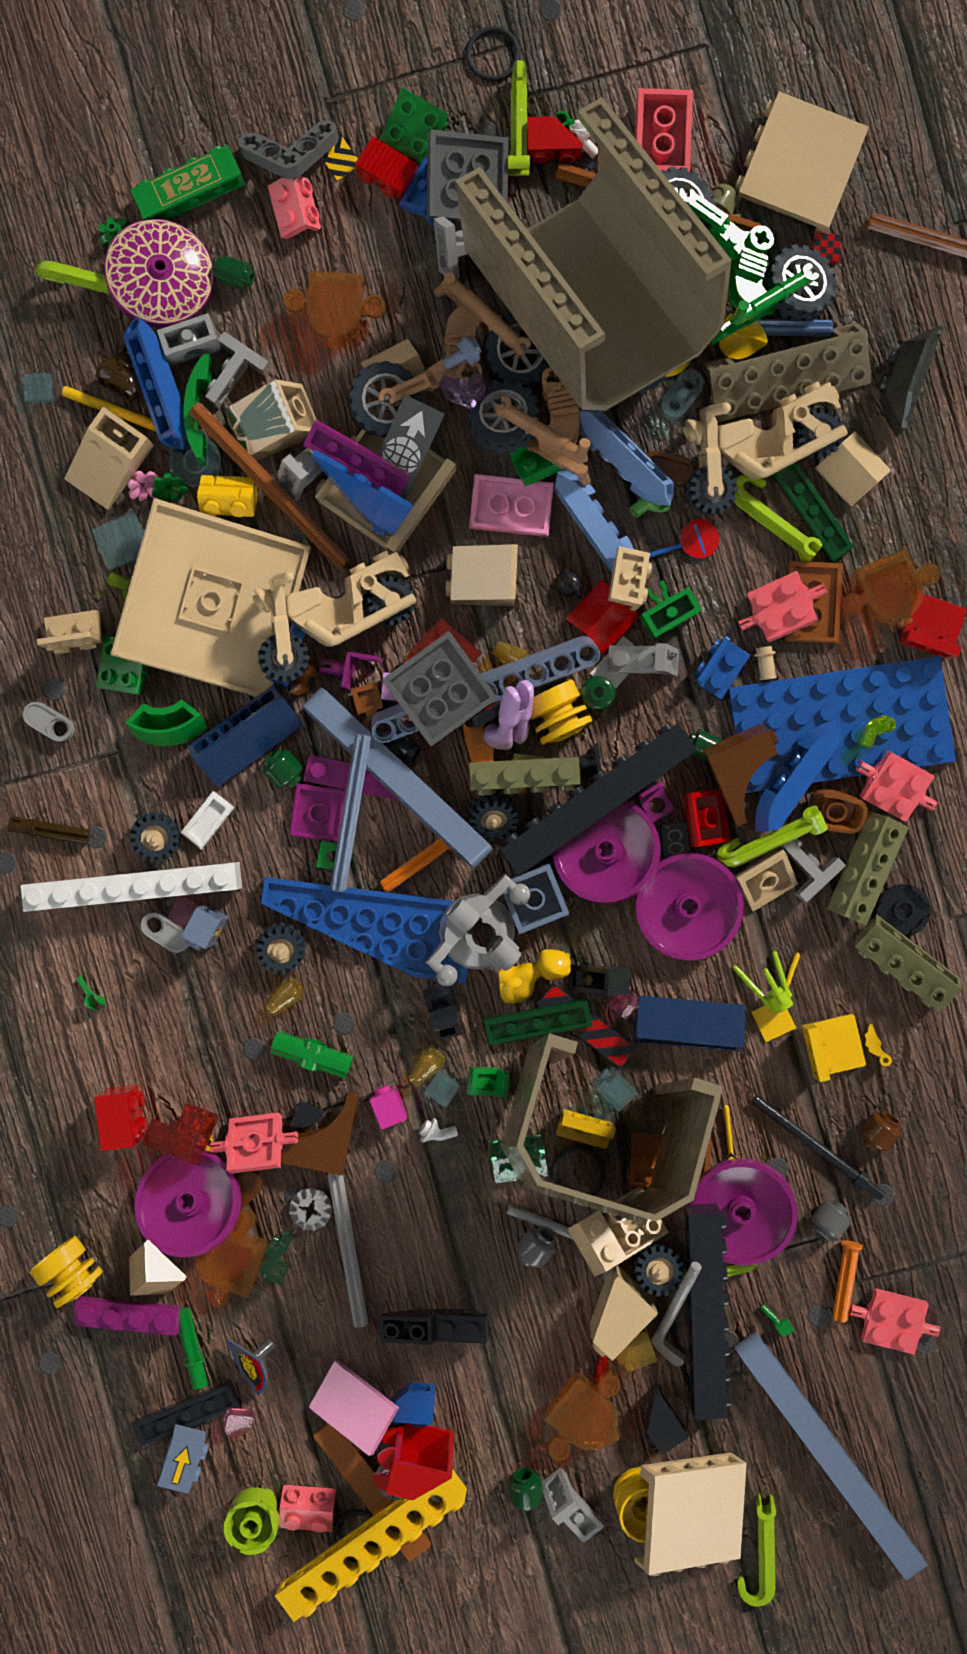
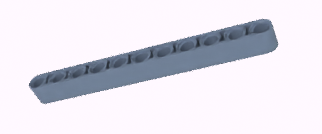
[734,1331,928,1581]

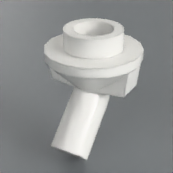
[570,120,598,159]
[419,1118,458,1143]

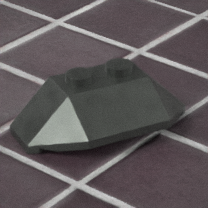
[878,325,944,435]

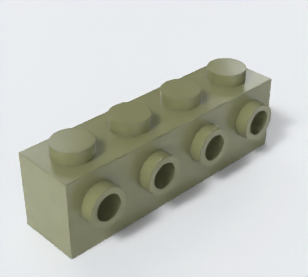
[469,757,580,796]
[827,811,909,926]
[855,914,962,1012]

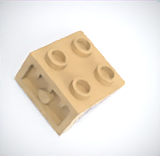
[36,610,104,654]

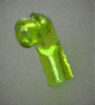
[107,572,131,604]
[859,715,896,748]

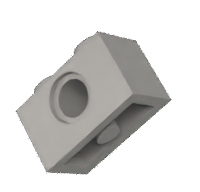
[157,313,222,366]

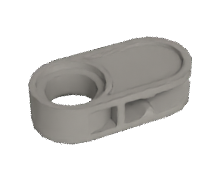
[23,702,75,742]
[141,912,189,953]

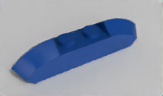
[123,316,187,450]
[755,720,842,833]

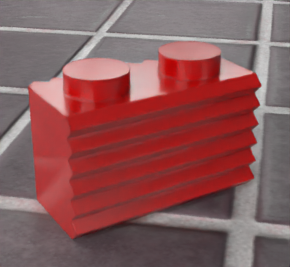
[355,136,418,200]

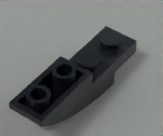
[379,1309,489,1345]

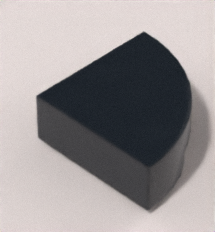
[290,1100,325,1128]

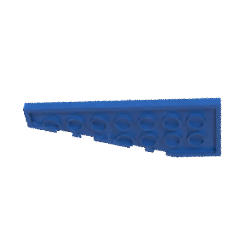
[261,877,473,983]

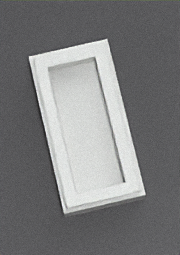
[181,791,235,849]

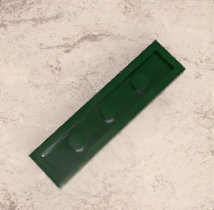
[772,462,855,563]
[483,999,593,1046]

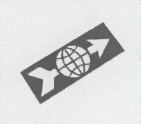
[371,395,445,499]

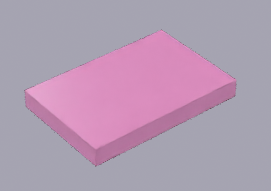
[469,474,554,537]
[309,1360,399,1456]

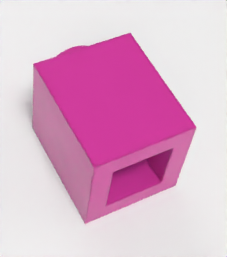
[370,1085,408,1130]

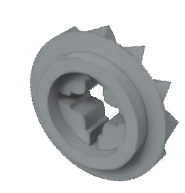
[289,1188,332,1231]

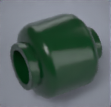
[580,676,615,712]
[262,749,302,789]
[508,1467,544,1511]

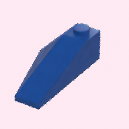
[311,450,413,538]

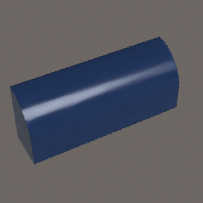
[188,684,303,787]
[634,995,745,1052]

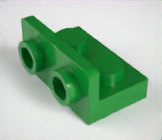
[509,447,563,487]

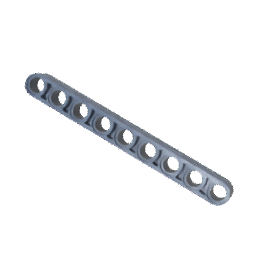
[370,636,600,743]
[302,687,493,869]

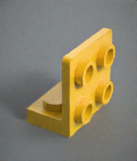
[801,1014,866,1082]

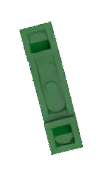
[184,354,213,467]

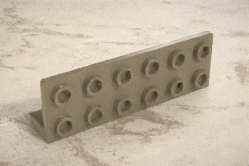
[702,323,871,422]

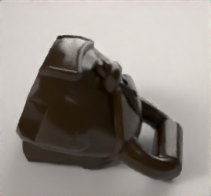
[96,343,143,401]

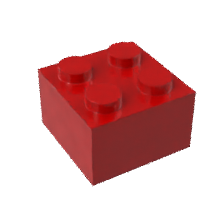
[94,1084,148,1151]

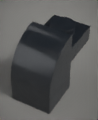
[422,984,463,1041]

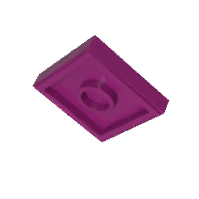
[289,783,346,842]

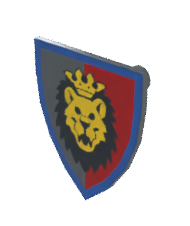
[227,1338,275,1395]

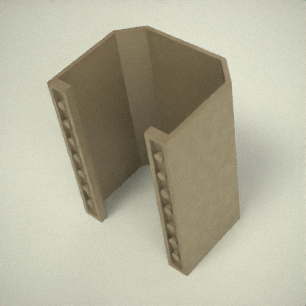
[455,97,732,411]
[500,1033,723,1225]

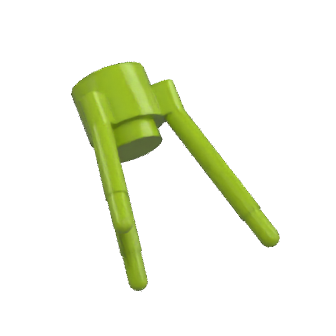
[733,951,794,1014]

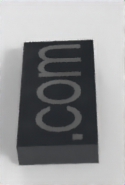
[660,822,690,859]

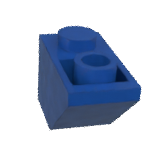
[389,1382,436,1428]

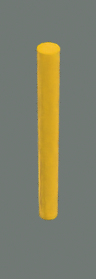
[62,386,156,432]

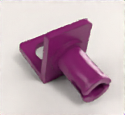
[320,651,383,690]
[637,781,674,822]

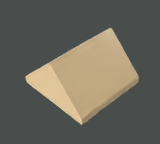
[361,339,425,411]
[815,432,891,507]
[733,849,798,911]
[129,1240,187,1296]

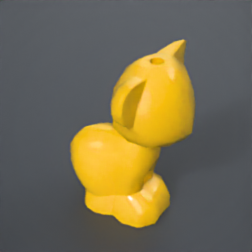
[499,949,571,1004]

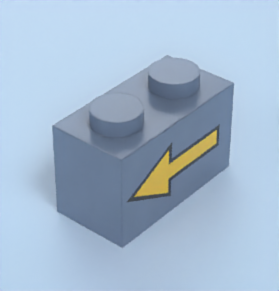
[181,905,229,950]
[157,1424,209,1494]

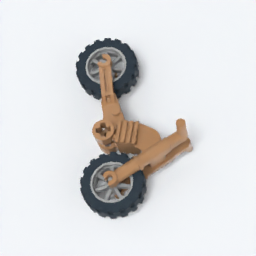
[349,272,550,438]
[467,367,666,486]

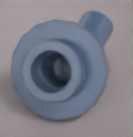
[443,337,481,369]

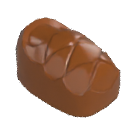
[807,789,868,833]

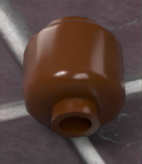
[861,1111,902,1152]

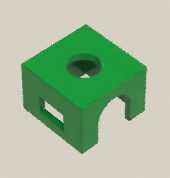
[317,840,337,870]

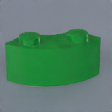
[125,699,207,746]

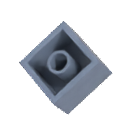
[503,863,569,934]

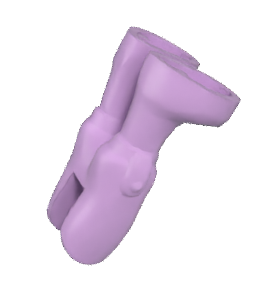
[483,680,534,750]

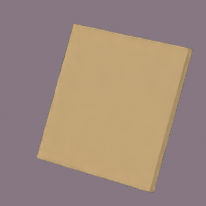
[111,498,311,697]

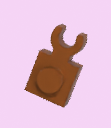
[351,682,385,731]

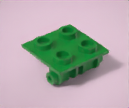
[380,87,449,163]
[96,636,148,695]

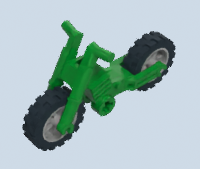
[661,167,837,345]

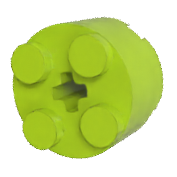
[224,1488,280,1555]

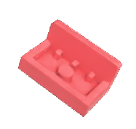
[268,175,321,239]
[280,1485,336,1533]

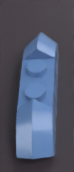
[579,410,674,506]
[554,469,633,573]

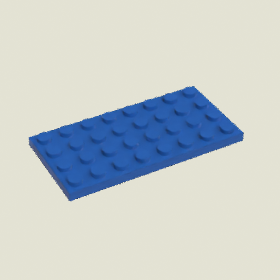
[728,656,956,793]

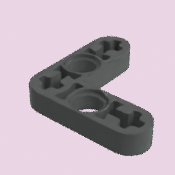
[238,121,339,179]

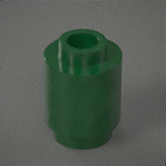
[213,256,255,290]
[688,729,723,762]

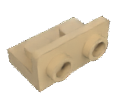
[608,546,652,611]

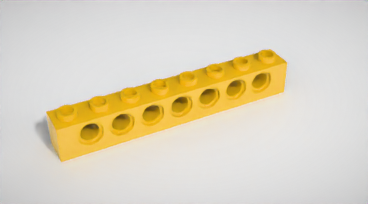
[275,1469,467,1622]

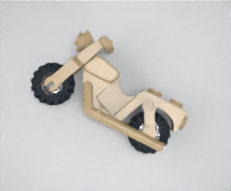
[683,381,848,515]
[251,550,417,682]

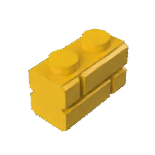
[197,475,257,517]

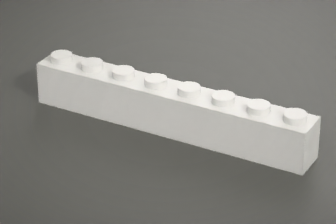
[21,862,242,912]

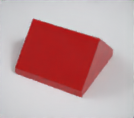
[565,580,640,655]
[682,789,731,847]

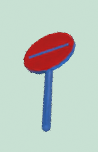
[649,519,719,559]

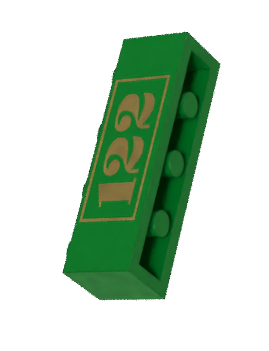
[130,145,245,220]

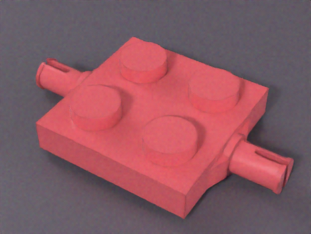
[738,571,828,643]
[856,750,937,822]
[210,1112,298,1174]
[849,1288,940,1355]

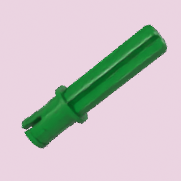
[179,1307,209,1390]

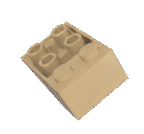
[64,407,154,510]
[568,1187,669,1277]

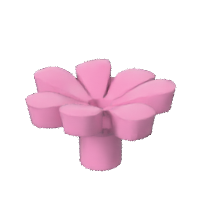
[127,471,157,501]

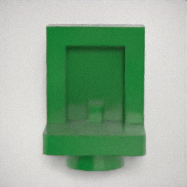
[467,1067,511,1098]

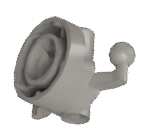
[426,874,530,986]

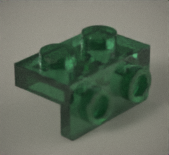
[490,1135,548,1184]
[259,1229,294,1285]

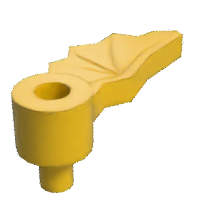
[864,1024,892,1066]

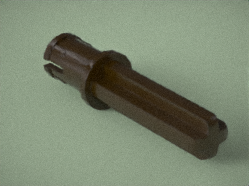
[8,815,90,844]

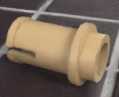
[754,646,777,680]

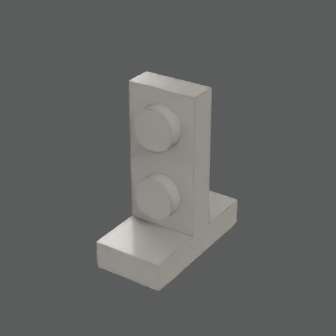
[433,216,468,279]
[205,331,272,409]
[276,448,323,502]
[608,643,679,676]
[780,839,846,902]
[542,1467,604,1543]

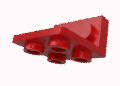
[899,593,967,660]

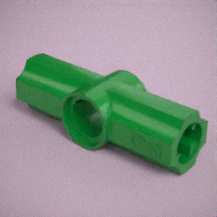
[270,1031,353,1079]

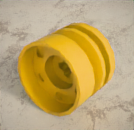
[530,679,593,745]
[29,1235,103,1308]
[613,1466,649,1543]

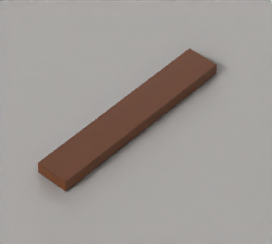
[313,1423,431,1562]

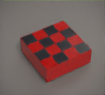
[812,232,841,265]

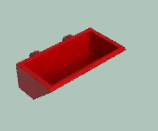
[373,1423,455,1501]

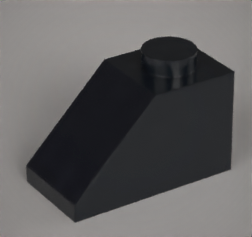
[568,964,630,996]
[644,1384,689,1455]

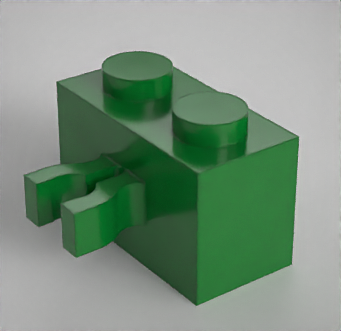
[639,580,702,641]

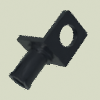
[578,743,601,773]

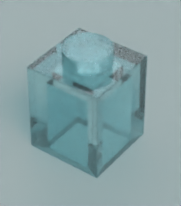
[594,1066,638,1112]

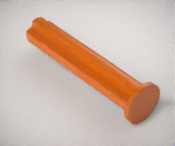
[380,838,453,892]
[832,1240,863,1323]

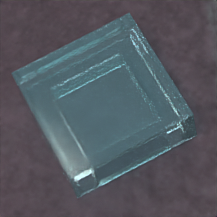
[24,373,53,403]
[424,1070,461,1107]

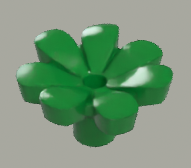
[98,217,128,247]
[152,472,188,502]

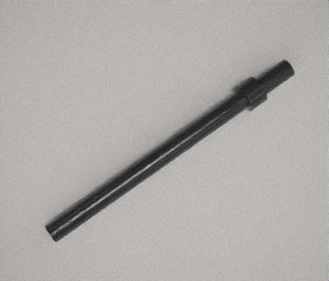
[751,1095,885,1200]

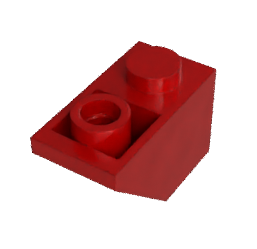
[527,116,582,164]

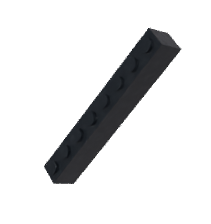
[500,722,697,876]
[684,1203,731,1420]

